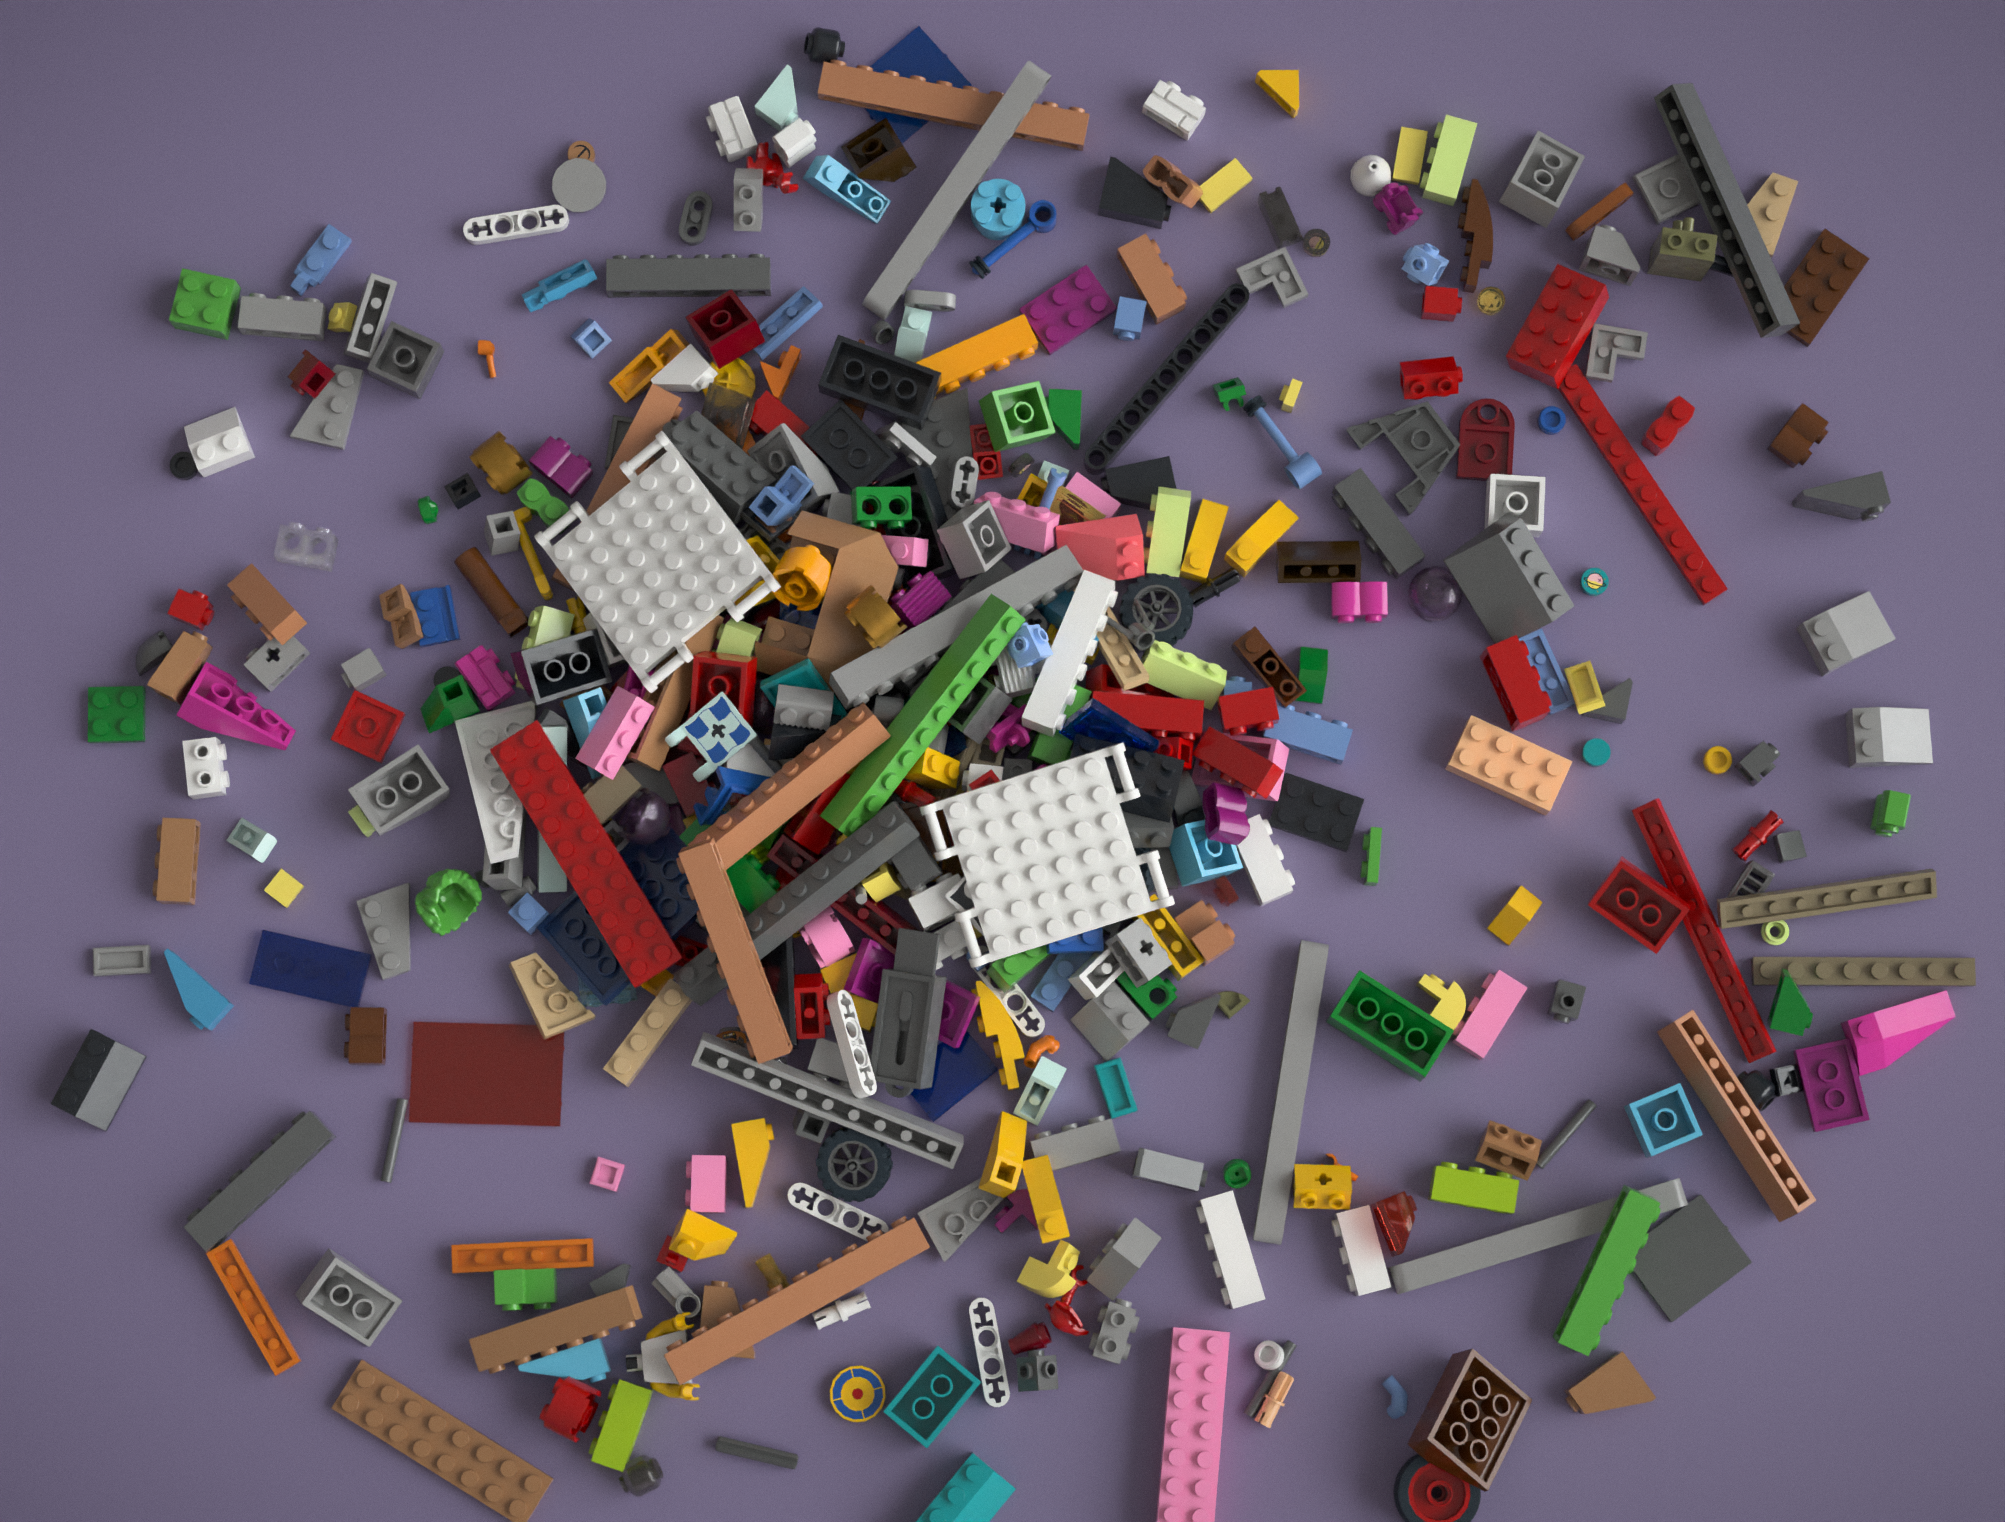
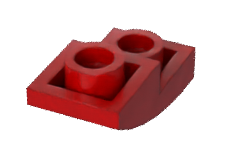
[969,423,1003,480]

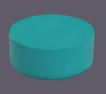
[1582,738,1611,767]

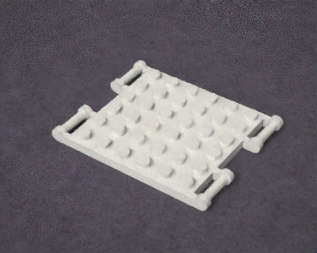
[534,431,781,693]
[919,742,1175,968]

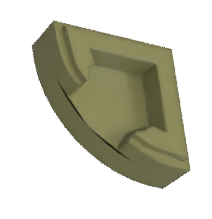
[1217,991,1250,1019]

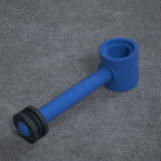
[969,200,1056,279]

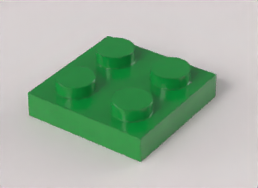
[88,686,146,743]

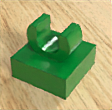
[1212,377,1246,411]

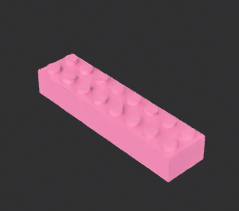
[1156,1327,1230,1522]

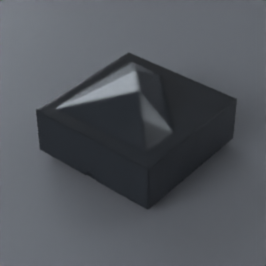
[444,473,481,510]
[1769,1064,1803,1097]

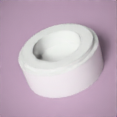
[1254,1340,1284,1370]

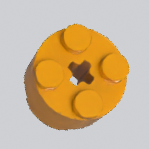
[772,545,833,611]

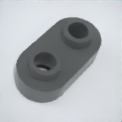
[679,191,713,246]

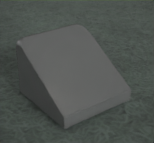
[1772,830,1807,863]

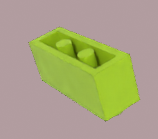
[1428,1162,1520,1215]
[589,1379,654,1472]

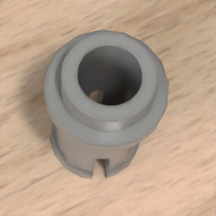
[500,875,537,907]

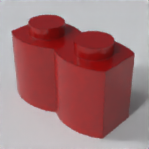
[1641,396,1695,456]

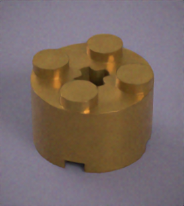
[469,431,533,495]
[844,585,907,649]

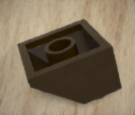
[841,118,917,182]

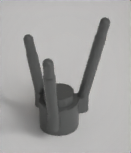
[1105,599,1155,651]

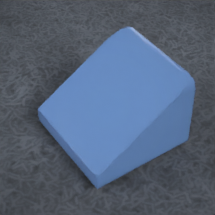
[570,318,612,359]

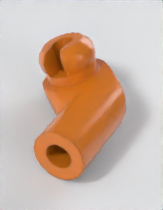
[1023,1035,1060,1068]

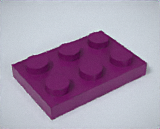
[1019,264,1117,355]
[1793,1038,1870,1133]

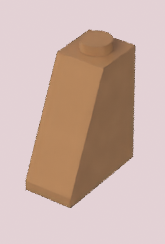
[147,631,213,706]
[700,1280,756,1359]
[1565,1351,1656,1414]

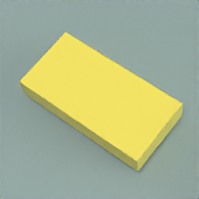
[1392,127,1428,185]
[1199,158,1253,214]
[1564,661,1605,715]

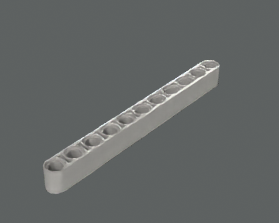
[862,61,1052,320]
[1253,940,1329,1245]
[1389,1178,1688,1295]

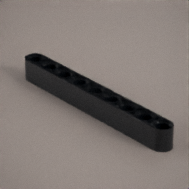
[1084,283,1250,475]

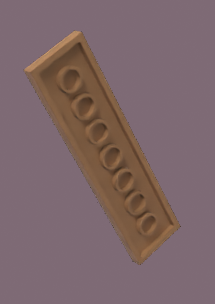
[331,1360,554,1522]

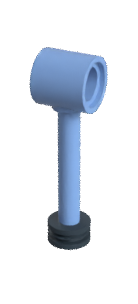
[1243,395,1322,490]

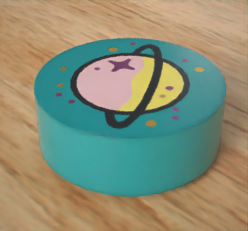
[1580,568,1609,596]

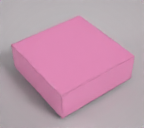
[590,1157,625,1192]

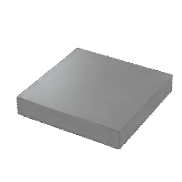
[1632,154,1701,225]

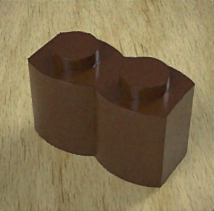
[1767,403,1829,468]
[344,1007,387,1065]

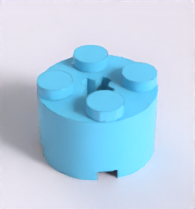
[971,179,1025,240]

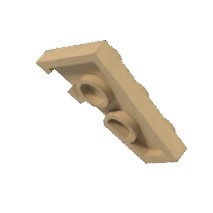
[1747,172,1798,257]
[509,952,596,1040]

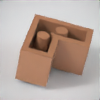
[1174,900,1236,967]

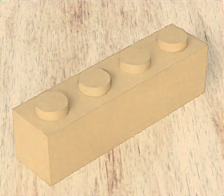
[603,978,693,1087]

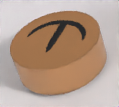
[568,141,595,163]

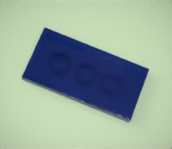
[249,930,372,1007]

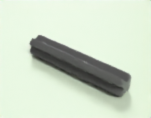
[715,1436,799,1469]

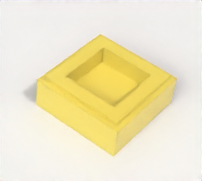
[264,869,304,908]

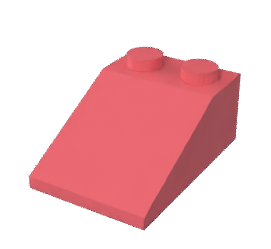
[1055,514,1145,581]

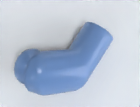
[1382,1375,1408,1419]

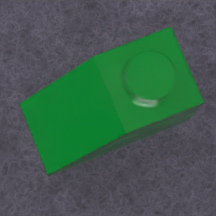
[1044,389,1082,450]
[1767,969,1813,1036]

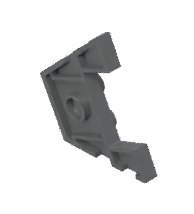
[1346,401,1460,515]

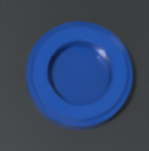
[1537,406,1566,435]

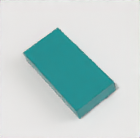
[1094,1057,1138,1119]

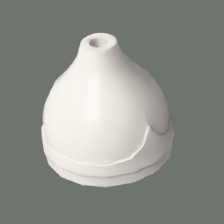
[1350,155,1391,197]

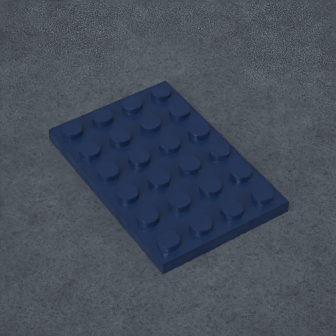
[536,812,699,1006]

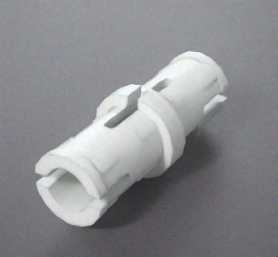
[812,1291,871,1330]

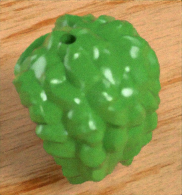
[415,868,482,936]

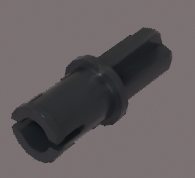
[1189,568,1240,608]

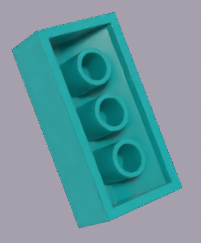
[915,1452,1016,1522]

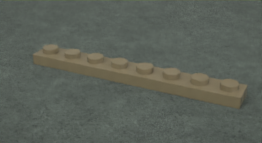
[1717,869,1937,929]
[1751,957,1976,987]

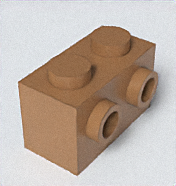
[1475,1120,1542,1181]

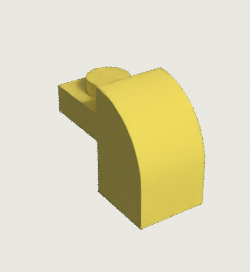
[861,862,902,902]
[1416,974,1466,1030]
[1017,1240,1080,1298]

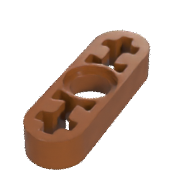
[1565,183,1634,241]

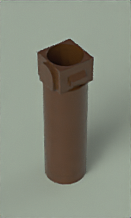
[454,547,528,638]

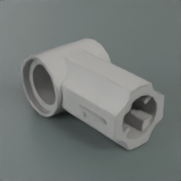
[651,1267,703,1319]

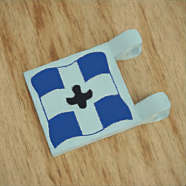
[665,692,757,782]

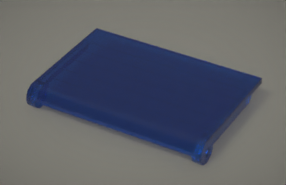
[911,1030,998,1122]

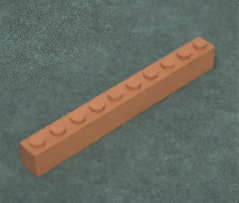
[817,60,1090,151]
[663,1216,930,1386]

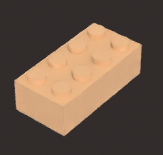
[1445,715,1573,816]

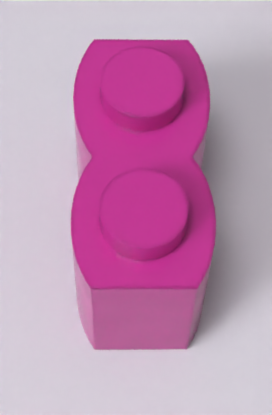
[1331,582,1388,623]

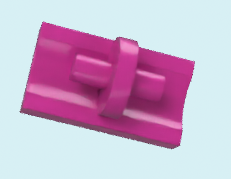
[986,704,1032,753]

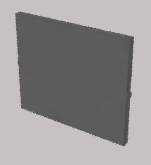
[1633,1194,1752,1322]

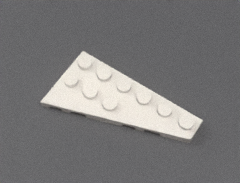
[455,701,537,864]

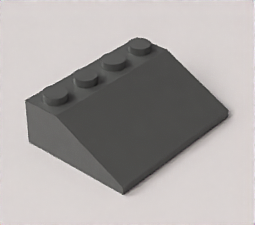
[1443,512,1574,644]

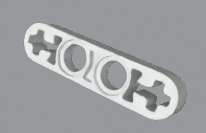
[463,205,569,245]
[973,946,1045,1038]
[827,990,877,1099]
[788,1183,889,1242]
[969,1298,1010,1407]

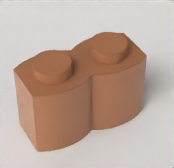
[1142,155,1203,209]

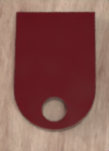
[1456,399,1515,481]

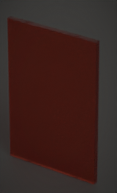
[409,1022,565,1127]

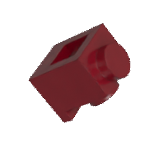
[287,349,336,399]

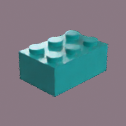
[883,1346,981,1448]

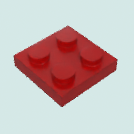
[330,690,406,764]

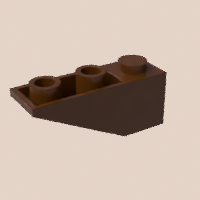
[1231,626,1307,708]

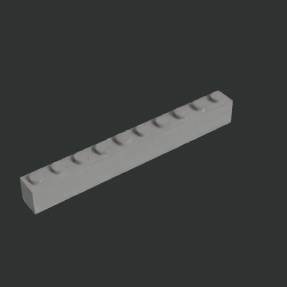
[829,545,1084,710]
[691,1031,964,1169]

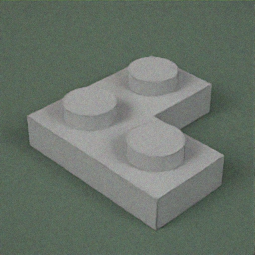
[1236,247,1309,308]
[1585,324,1648,383]
[874,422,937,467]

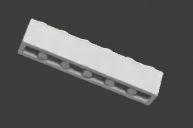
[1022,570,1118,737]

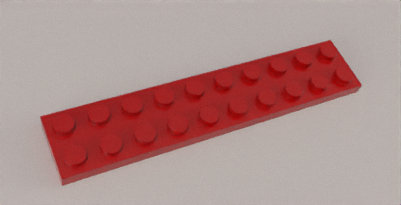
[490,720,683,988]

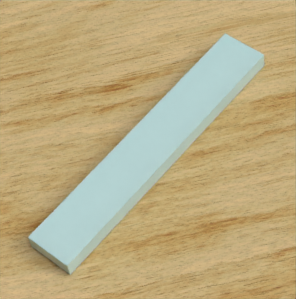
[537,725,567,893]

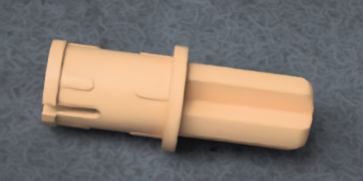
[1254,1372,1294,1428]

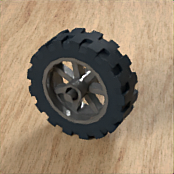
[1120,573,1193,646]
[816,1126,893,1202]

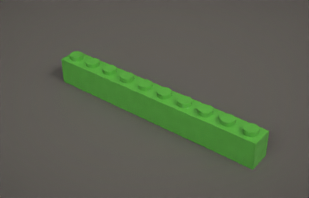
[820,594,1026,837]

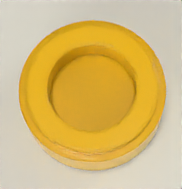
[1703,746,1732,775]

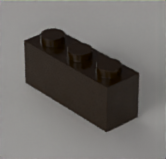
[1276,541,1362,583]

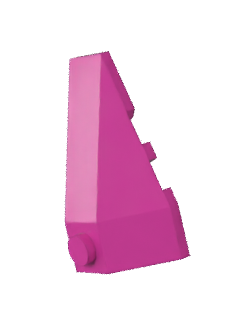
[176,662,296,750]
[1841,990,1956,1076]

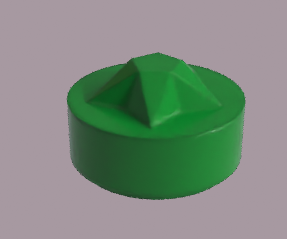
[417,496,439,525]
[1223,1159,1251,1188]

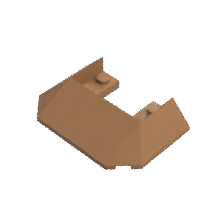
[755,511,899,693]

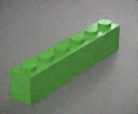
[1552,1185,1661,1356]

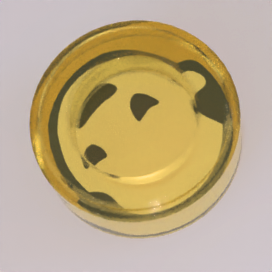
[1477,286,1505,315]

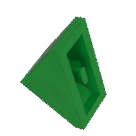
[1295,647,1328,704]

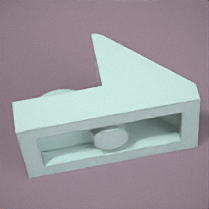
[894,306,932,363]
[226,817,277,863]

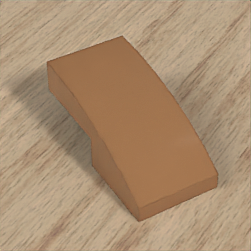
[379,584,424,649]

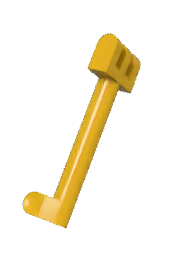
[513,507,553,601]

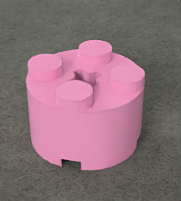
[798,906,856,969]

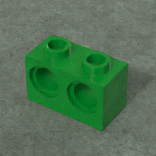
[851,487,912,529]
[1115,971,1177,1021]

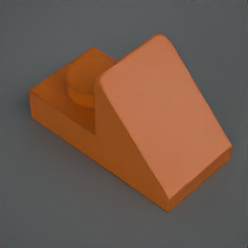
[760,345,802,402]

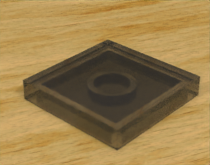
[701,382,756,450]

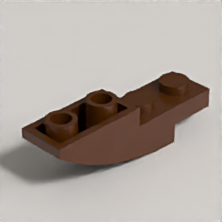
[1457,179,1493,293]

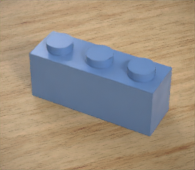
[1263,703,1353,765]

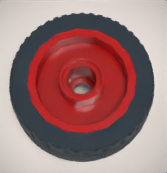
[1394,1454,1481,1522]

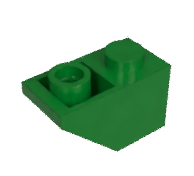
[420,674,480,733]

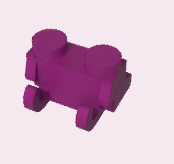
[1373,183,1423,235]

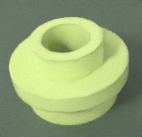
[1761,920,1789,946]

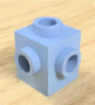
[1401,243,1449,286]
[1007,622,1053,668]

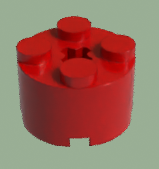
[539,1376,601,1443]

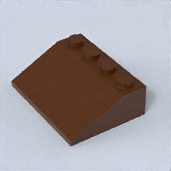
[1407,1348,1532,1492]

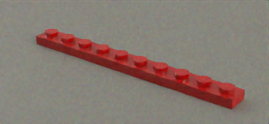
[1558,364,1728,605]
[1632,798,1776,1063]

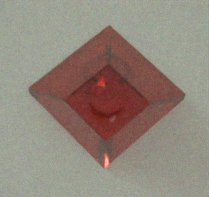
[1371,1191,1417,1257]

